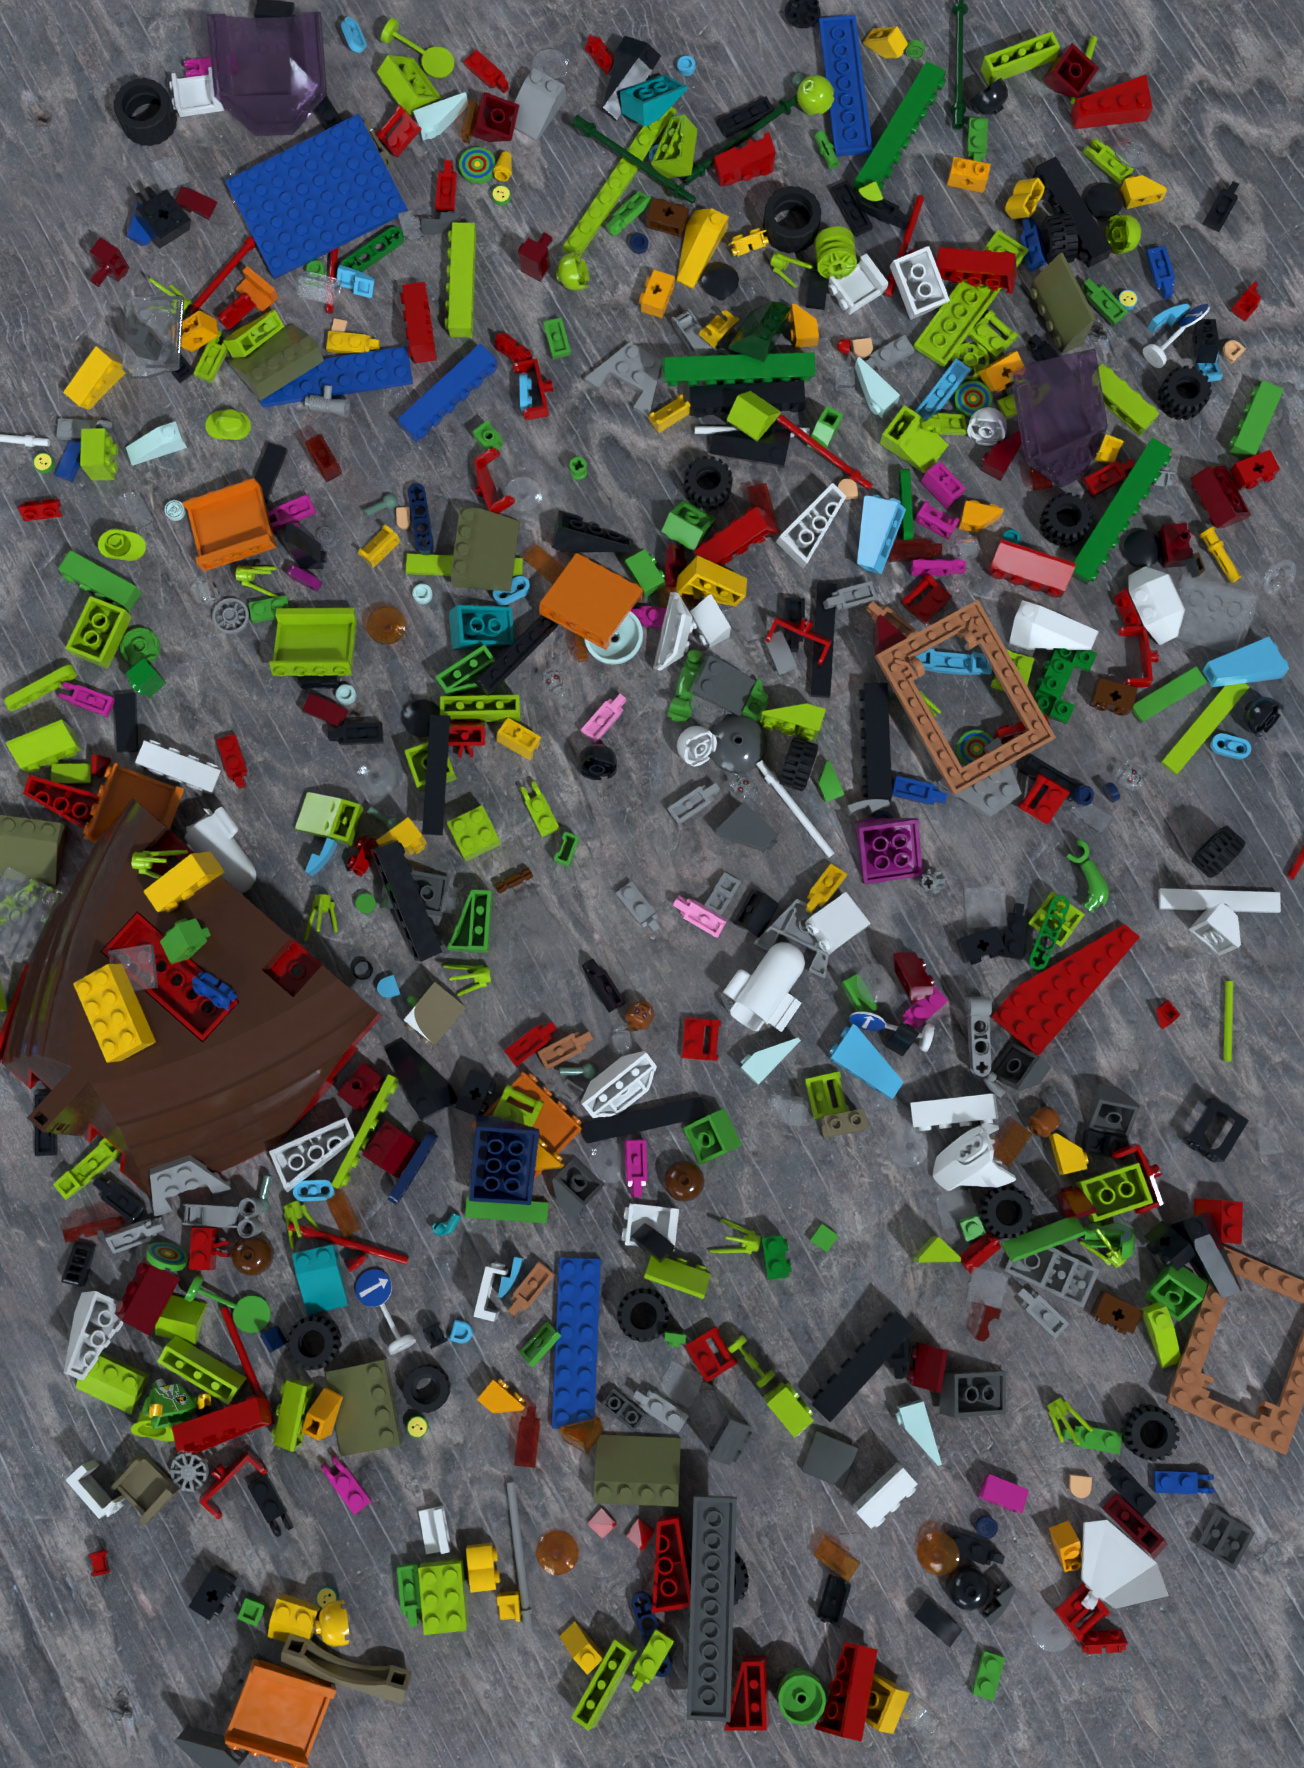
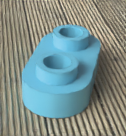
[341,17,367,53]
[519,374,532,412]
[493,576,531,605]
[1210,733,1251,760]
[293,1180,335,1201]

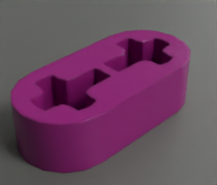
[286,565,322,592]

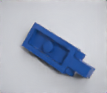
[1020,217,1047,272]
[1145,245,1175,299]
[892,776,947,805]

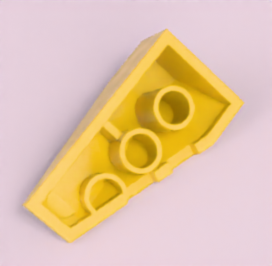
[677,208,729,289]

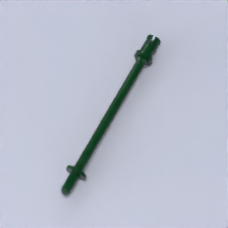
[951,0,968,130]
[681,94,798,186]
[572,115,696,203]

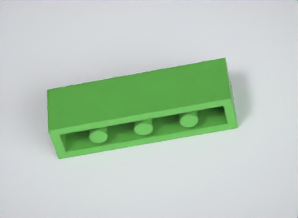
[1229,380,1284,460]
[58,550,142,612]

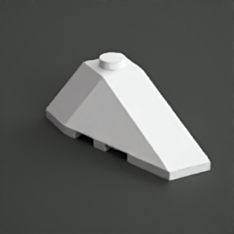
[1009,600,1099,650]
[64,1291,123,1380]

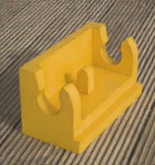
[698,310,740,348]
[648,394,691,434]
[358,524,400,568]
[497,718,541,761]

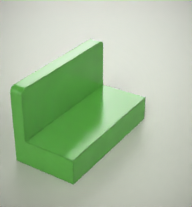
[840,973,879,1013]

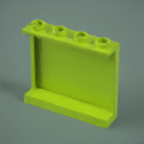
[269,608,357,677]

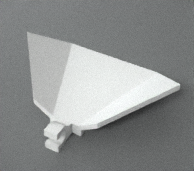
[1081,1520,1169,1610]

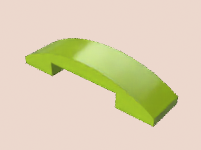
[53,1138,121,1200]

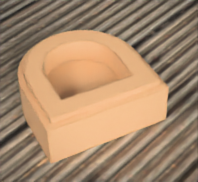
[852,338,873,360]
[1221,340,1246,364]
[838,479,858,500]
[1069,1474,1092,1498]

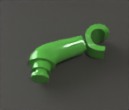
[667,650,702,722]
[1067,839,1109,913]

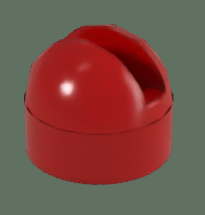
[837,338,851,354]

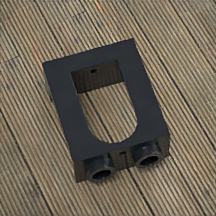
[1183,1097,1249,1163]

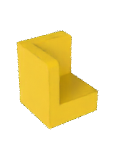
[1094,434,1124,465]
[497,1591,521,1622]

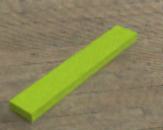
[406,554,523,578]
[1161,683,1250,775]

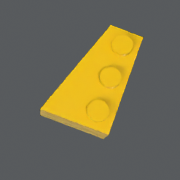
[63,346,131,410]
[676,555,747,607]
[144,851,225,912]

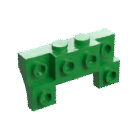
[1034,648,1097,724]

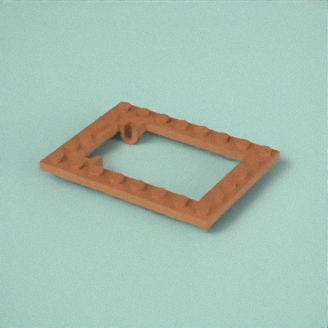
[875,600,1056,795]
[1165,1247,1304,1455]

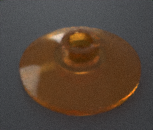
[367,606,406,645]
[536,1531,579,1575]
[917,1532,960,1576]

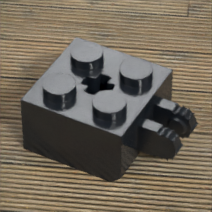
[135,186,191,249]

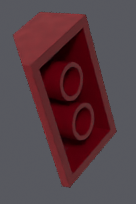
[1190,466,1252,529]
[114,1257,180,1336]

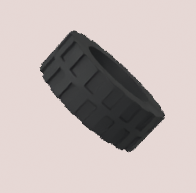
[403,1364,451,1413]

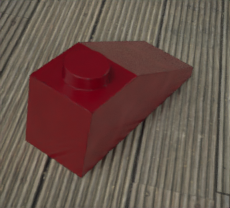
[981,425,1031,481]
[1056,1185,1097,1218]
[1102,1493,1168,1560]

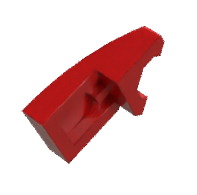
[1230,281,1261,322]

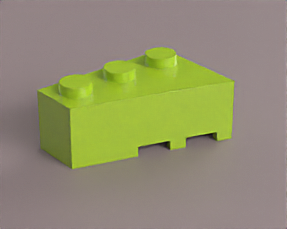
[651,115,698,178]

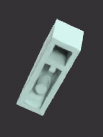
[413,92,468,140]
[855,357,900,418]
[126,421,187,466]
[740,1038,801,1086]
[895,1399,942,1466]

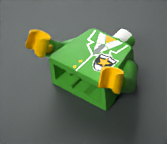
[142,1379,211,1429]

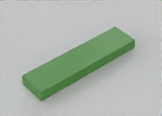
[1132,666,1207,723]
[465,1197,549,1223]
[1002,1218,1086,1262]

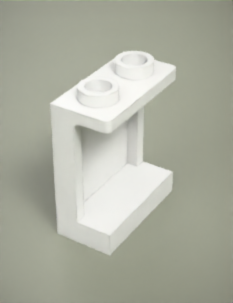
[169,66,224,117]
[828,253,888,315]
[805,892,871,955]
[622,1203,679,1251]
[473,1262,509,1322]
[65,1459,125,1519]

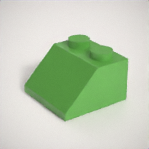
[661,500,716,551]
[683,1108,742,1165]
[1144,1266,1208,1321]

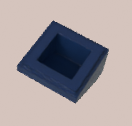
[260,1326,287,1353]

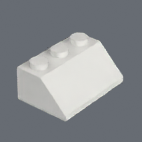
[890,246,950,320]
[1189,903,1241,956]
[852,1462,918,1529]

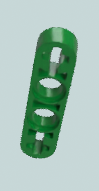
[341,227,404,272]
[898,469,913,542]
[1029,895,1070,970]

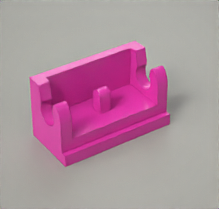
[921,461,966,509]
[915,501,960,540]
[978,1474,1029,1514]

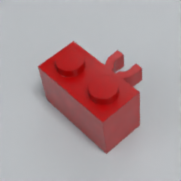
[449,721,486,758]
[189,1227,230,1270]

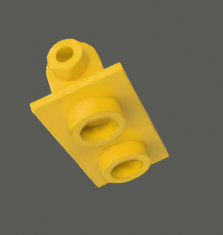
[728,228,769,257]

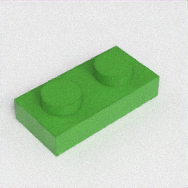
[543,317,571,359]
[248,595,290,623]
[519,1321,561,1367]
[664,1330,686,1347]
[972,1649,1005,1701]

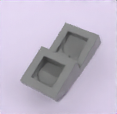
[763,631,797,675]
[845,799,890,817]
[704,872,741,916]

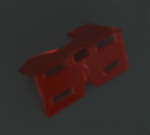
[975,1305,1001,1342]

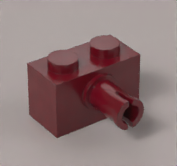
[518,232,553,282]
[89,237,129,287]
[1158,523,1193,568]
[337,1062,385,1111]

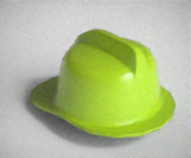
[205,409,251,440]
[98,528,146,561]
[131,1410,175,1442]

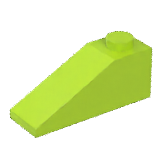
[223,310,285,358]
[1140,1302,1181,1369]

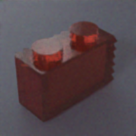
[305,434,342,482]

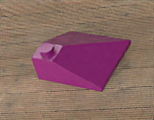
[855,818,923,884]

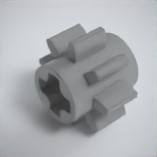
[921,868,946,894]

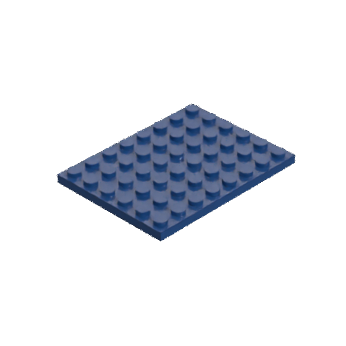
[225,113,409,279]

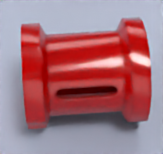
[88,1550,110,1577]

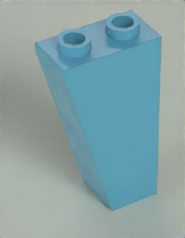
[857,495,906,574]
[1202,637,1289,687]
[829,1024,904,1100]

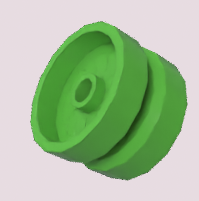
[776,1668,826,1725]

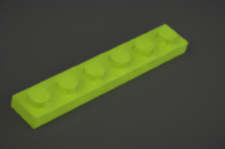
[331,1074,399,1189]

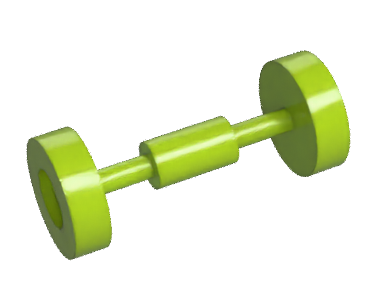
[727,1335,776,1388]

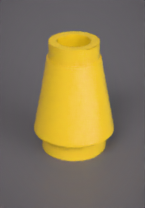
[493,151,512,182]

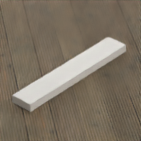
[1158,888,1281,913]

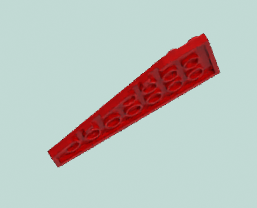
[990,924,1140,1056]

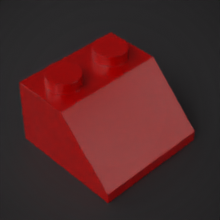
[1194,1198,1243,1244]

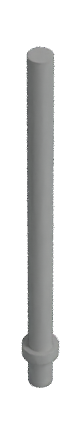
[506,1481,533,1628]

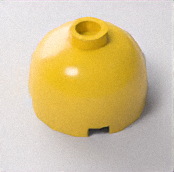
[315,1599,349,1647]

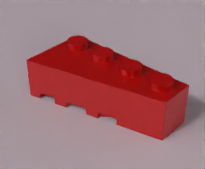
[1071,75,1153,129]
[936,247,1017,294]
[400,282,437,363]
[693,507,780,566]
[23,775,100,829]
[171,1395,272,1453]
[652,1513,691,1613]
[814,1642,877,1742]

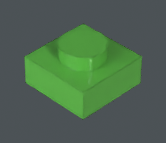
[958,1214,986,1241]

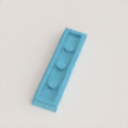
[915,358,971,421]

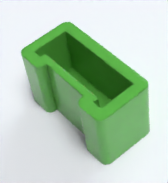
[554,832,580,868]

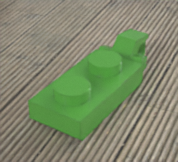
[967,117,988,162]
[606,191,652,236]
[1081,278,1128,327]
[1062,1425,1122,1454]
[397,1563,422,1627]

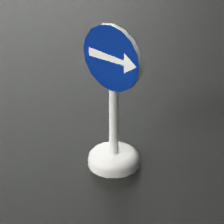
[1143,304,1210,368]
[849,1012,935,1052]
[355,1269,416,1355]

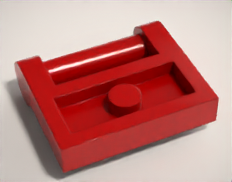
[375,104,422,158]
[900,573,952,625]
[1017,773,1070,825]
[682,1018,721,1061]
[685,1326,738,1383]
[1053,1582,1110,1643]

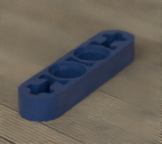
[408,483,434,555]
[388,1131,439,1205]
[632,1591,671,1677]

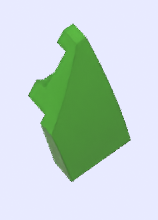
[742,679,768,722]
[817,760,845,802]

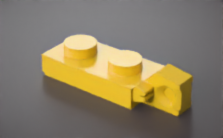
[326,331,381,354]
[805,863,848,914]

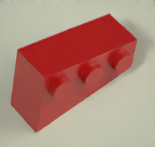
[713,132,776,187]
[724,1655,770,1731]

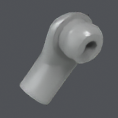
[983,1071,1006,1098]

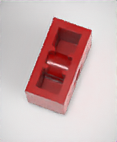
[1229,449,1280,491]

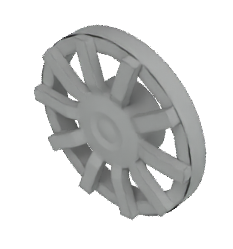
[212,598,250,634]
[169,1452,209,1492]

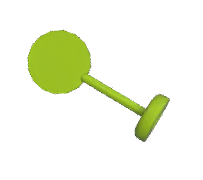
[381,17,454,79]

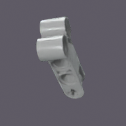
[671,308,730,356]
[964,996,992,1077]
[181,1197,264,1238]

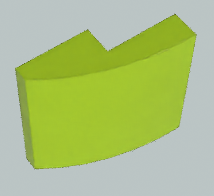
[1028,891,1085,947]

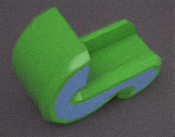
[1085,1222,1135,1260]

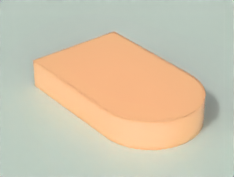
[331,318,347,332]
[396,507,411,530]

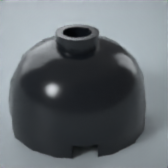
[970,78,1008,115]
[1244,697,1284,737]
[577,743,617,780]
[946,1564,990,1611]

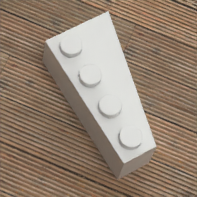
[776,483,846,569]
[135,740,221,795]
[910,1094,998,1131]
[269,1117,355,1192]

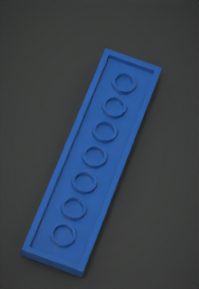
[818,15,873,157]
[261,346,413,407]
[552,1257,601,1430]

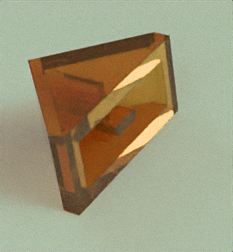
[559,1417,604,1454]

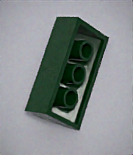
[728,301,791,362]

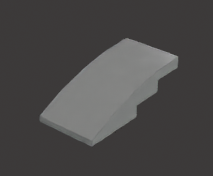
[1004,1234,1100,1309]

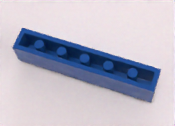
[397,343,498,442]

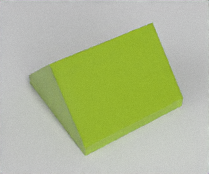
[727,391,781,441]
[913,1236,961,1263]
[155,1295,208,1345]

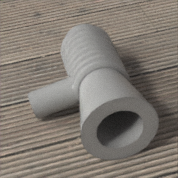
[305,385,350,418]

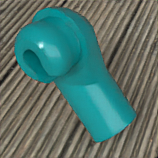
[432,1212,461,1236]

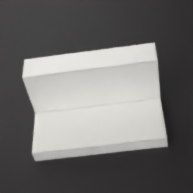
[418,1505,451,1554]

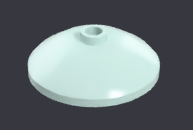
[584,611,643,665]

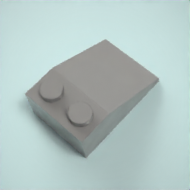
[514,68,566,141]

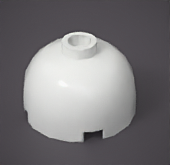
[967,407,1007,446]
[677,726,717,766]

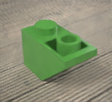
[807,406,844,453]

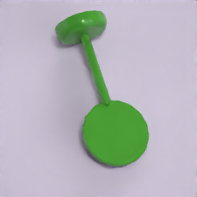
[184,1273,271,1333]

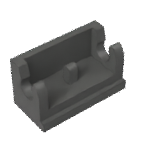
[124,325,163,361]

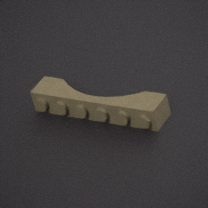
[280,1633,412,1705]

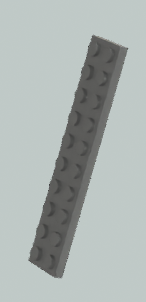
[687,1495,737,1722]

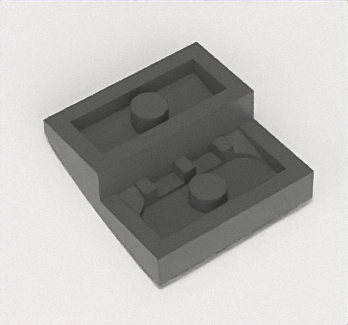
[802,1431,859,1489]
[1196,1509,1255,1570]

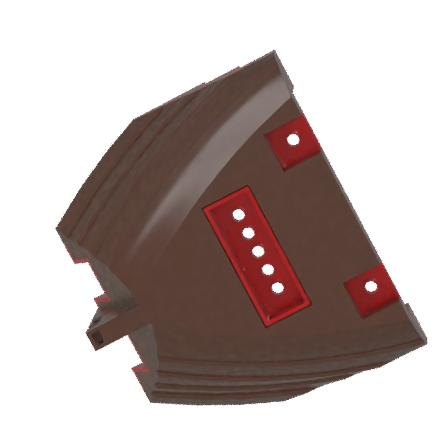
[2,798,383,1198]

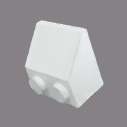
[690,594,731,650]

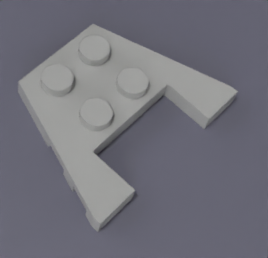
[585,342,661,418]
[937,738,1022,819]
[754,899,829,979]
[149,1155,232,1217]

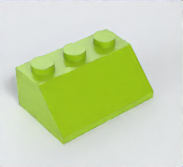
[377,55,443,115]
[5,719,82,773]
[644,1255,711,1299]
[76,1352,152,1415]
[271,1378,314,1452]

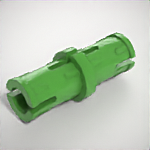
[814,130,840,169]

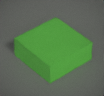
[810,1223,838,1253]
[237,1596,267,1627]

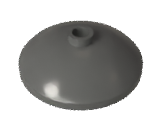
[710,715,767,774]

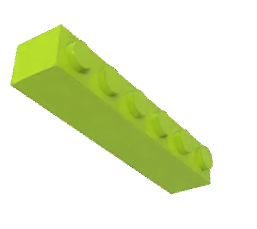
[445,223,477,337]

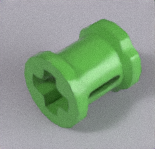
[569,457,587,481]

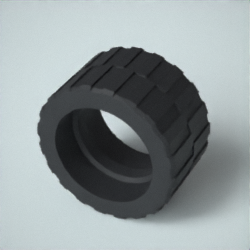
[114,78,177,146]
[763,186,821,254]

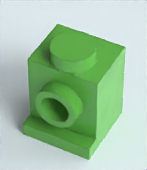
[473,420,504,452]

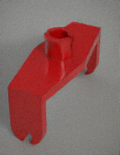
[513,358,554,420]
[474,448,515,514]
[766,616,832,666]
[1118,626,1159,688]
[1112,1143,1163,1214]
[199,1450,268,1519]

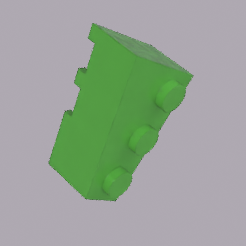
[435,644,507,696]
[447,889,493,954]

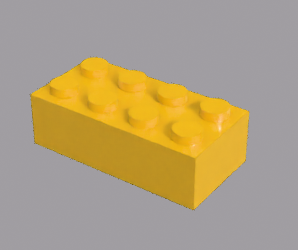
[73,964,156,1063]

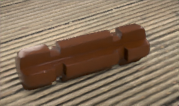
[495,868,533,893]

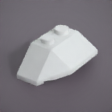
[1128,566,1185,645]
[653,592,694,671]
[581,1051,657,1118]

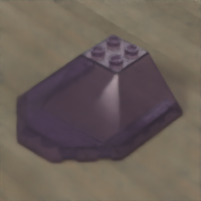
[206,12,327,136]
[1008,349,1108,487]

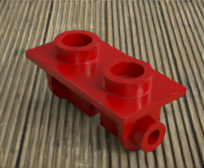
[585,34,614,75]
[216,292,257,330]
[494,333,533,363]
[17,498,62,521]
[1113,589,1144,626]
[347,835,378,877]
[959,1231,1002,1274]
[1081,1629,1128,1655]

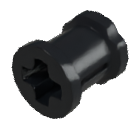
[422,1322,448,1349]

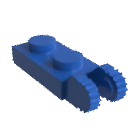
[1153,1470,1214,1494]

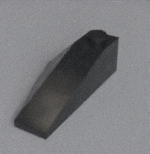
[601,36,661,121]
[709,426,791,468]
[552,510,633,553]
[285,522,327,569]
[385,1040,458,1121]
[1170,1211,1242,1298]

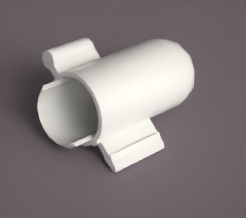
[185,807,256,894]
[723,942,805,1032]

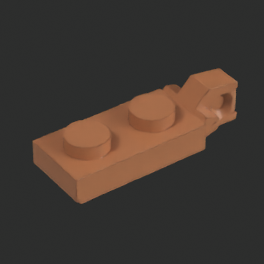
[866,601,917,638]
[537,1031,594,1070]
[508,1262,555,1316]

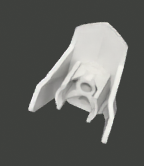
[933,1123,1016,1191]

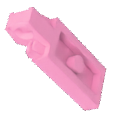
[581,694,627,744]
[673,896,728,938]

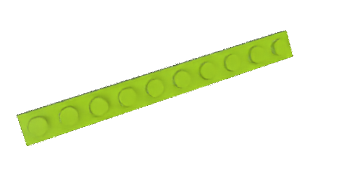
[563,107,676,257]

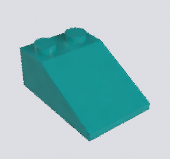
[620,74,687,126]
[449,605,515,650]
[292,1244,349,1315]

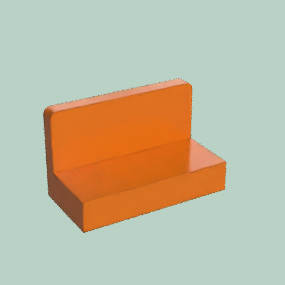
[236,266,279,313]

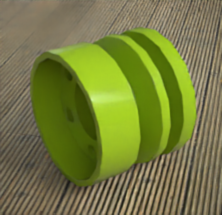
[815,226,857,279]

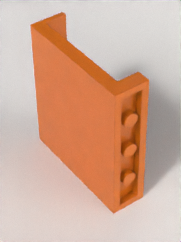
[182,478,277,572]
[539,553,643,650]
[83,763,184,843]
[472,1072,582,1180]
[224,1659,337,1768]

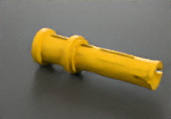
[1199,526,1242,584]

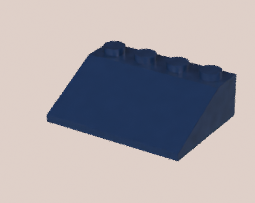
[469,1115,539,1205]

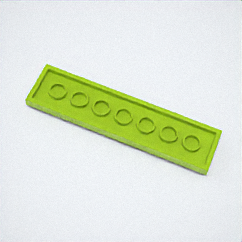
[913,230,1029,368]

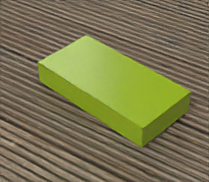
[51,763,93,785]

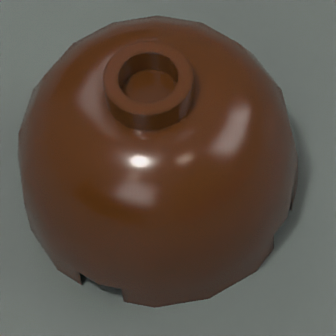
[664,1161,705,1202]
[232,1235,274,1276]

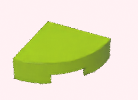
[859,180,884,201]

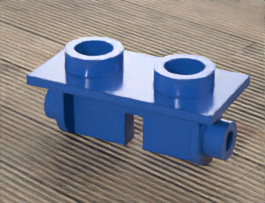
[192,971,238,1011]

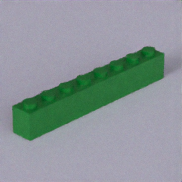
[853,61,946,193]
[661,352,816,387]
[1072,437,1172,585]

